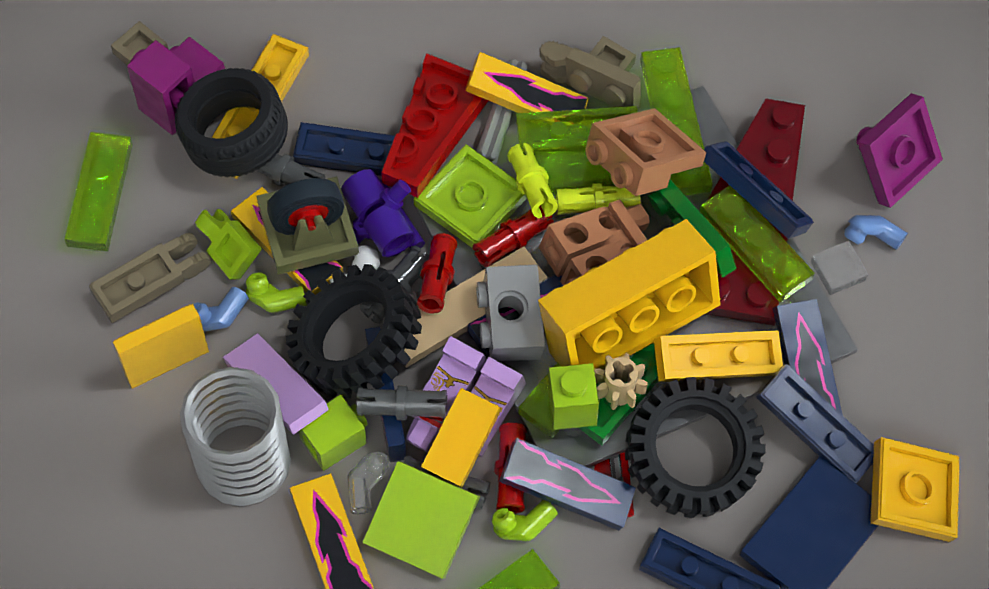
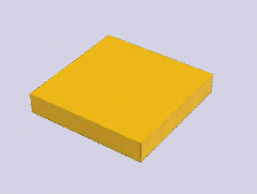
[113,304,209,389]
[870,437,959,542]

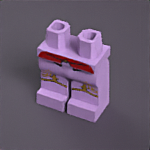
[406,336,526,457]

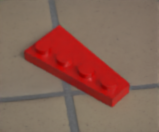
[381,53,488,198]

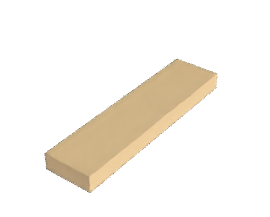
[404,246,548,368]

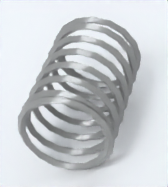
[180,367,291,506]

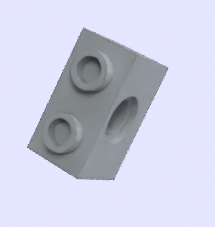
[476,265,545,362]

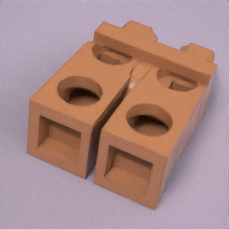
[539,199,650,286]

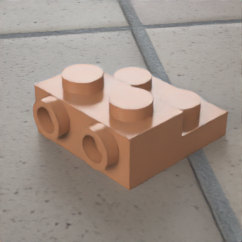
[585,108,707,196]

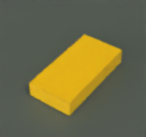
[421,388,502,488]

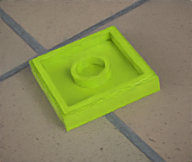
[414,144,527,251]
[362,461,480,579]

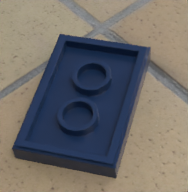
[739,457,879,589]

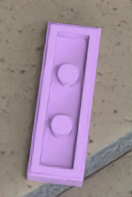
[223,333,329,435]

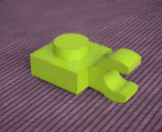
[195,209,262,280]

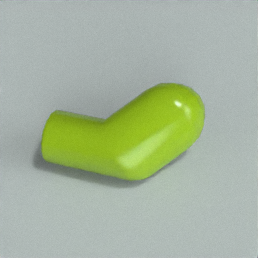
[246,273,307,313]
[491,499,558,541]

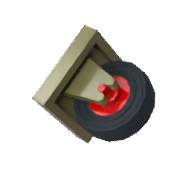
[257,176,359,275]

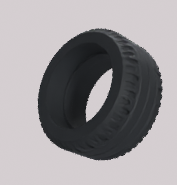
[175,68,288,178]

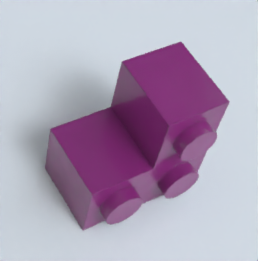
[127,37,225,136]

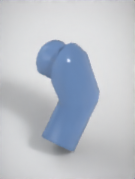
[844,215,908,250]
[193,287,249,332]

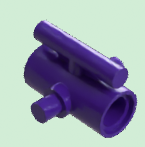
[341,169,425,258]

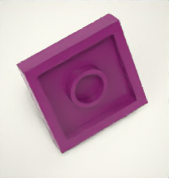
[856,93,943,208]

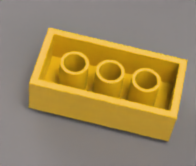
[538,219,720,370]

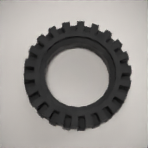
[286,264,422,399]
[625,377,766,518]

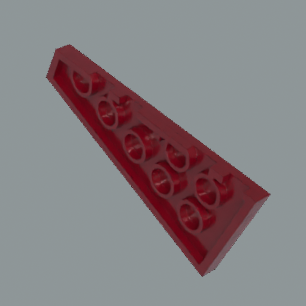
[700,99,805,326]

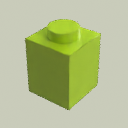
[548,363,599,430]
[299,394,368,471]

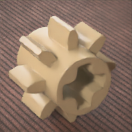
[594,353,648,410]

